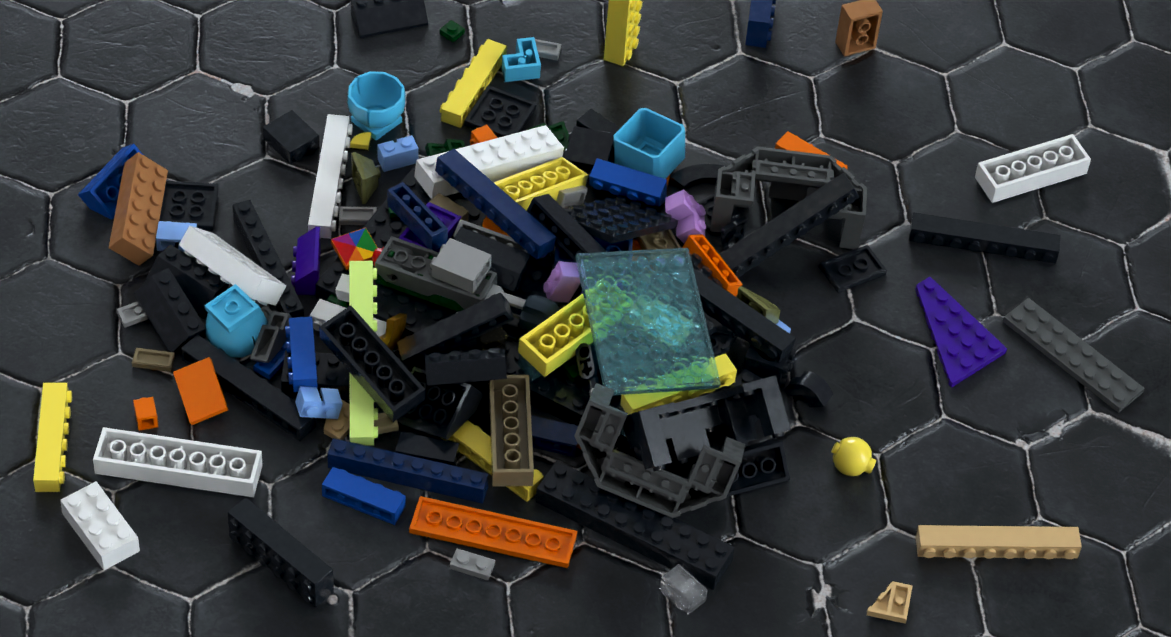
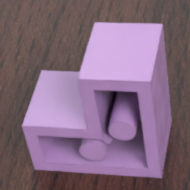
[665,189,706,243]

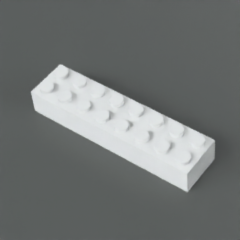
[414,125,564,200]
[93,427,262,497]

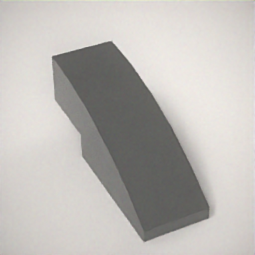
[250,311,292,363]

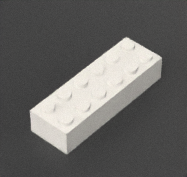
[975,134,1091,203]
[179,225,286,306]

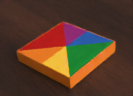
[331,227,378,270]

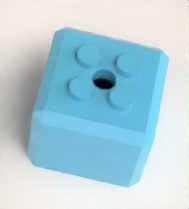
[613,108,685,179]

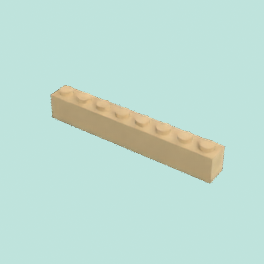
[915,525,1082,559]

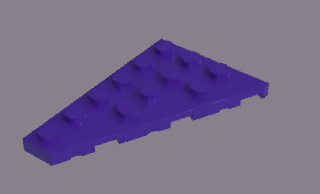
[915,277,1007,388]

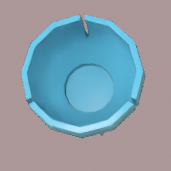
[347,72,406,140]
[204,284,268,358]

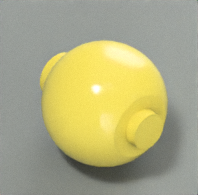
[831,437,876,476]

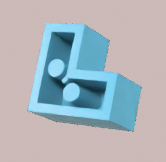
[501,37,541,82]

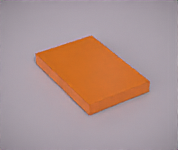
[173,357,228,425]

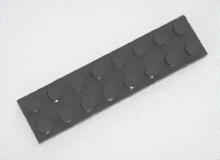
[1003,298,1145,413]

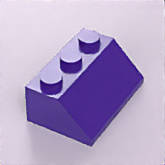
[291,227,321,295]

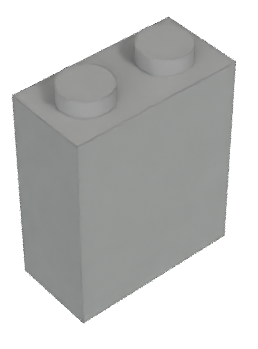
[430,238,491,293]

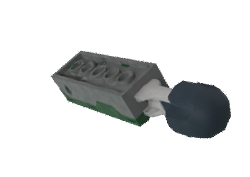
[372,236,560,332]

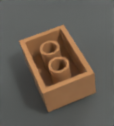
[835,0,883,56]

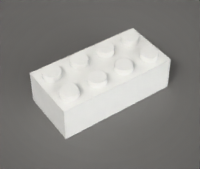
[60,481,140,570]

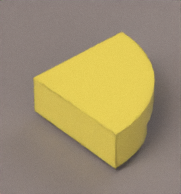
[350,132,371,150]

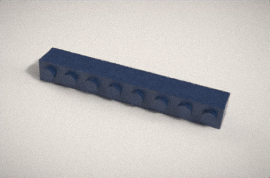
[435,149,556,260]
[327,438,489,504]

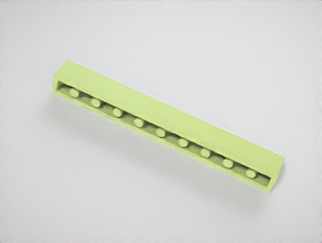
[349,261,378,446]

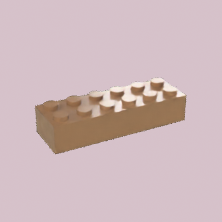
[109,152,168,266]

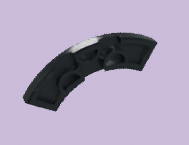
[669,164,727,190]

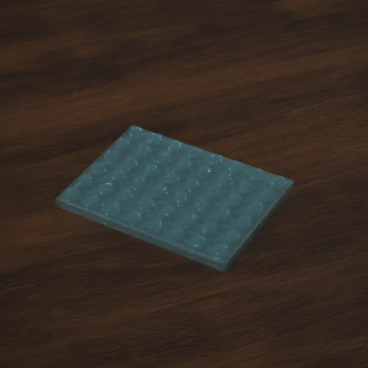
[575,248,721,395]

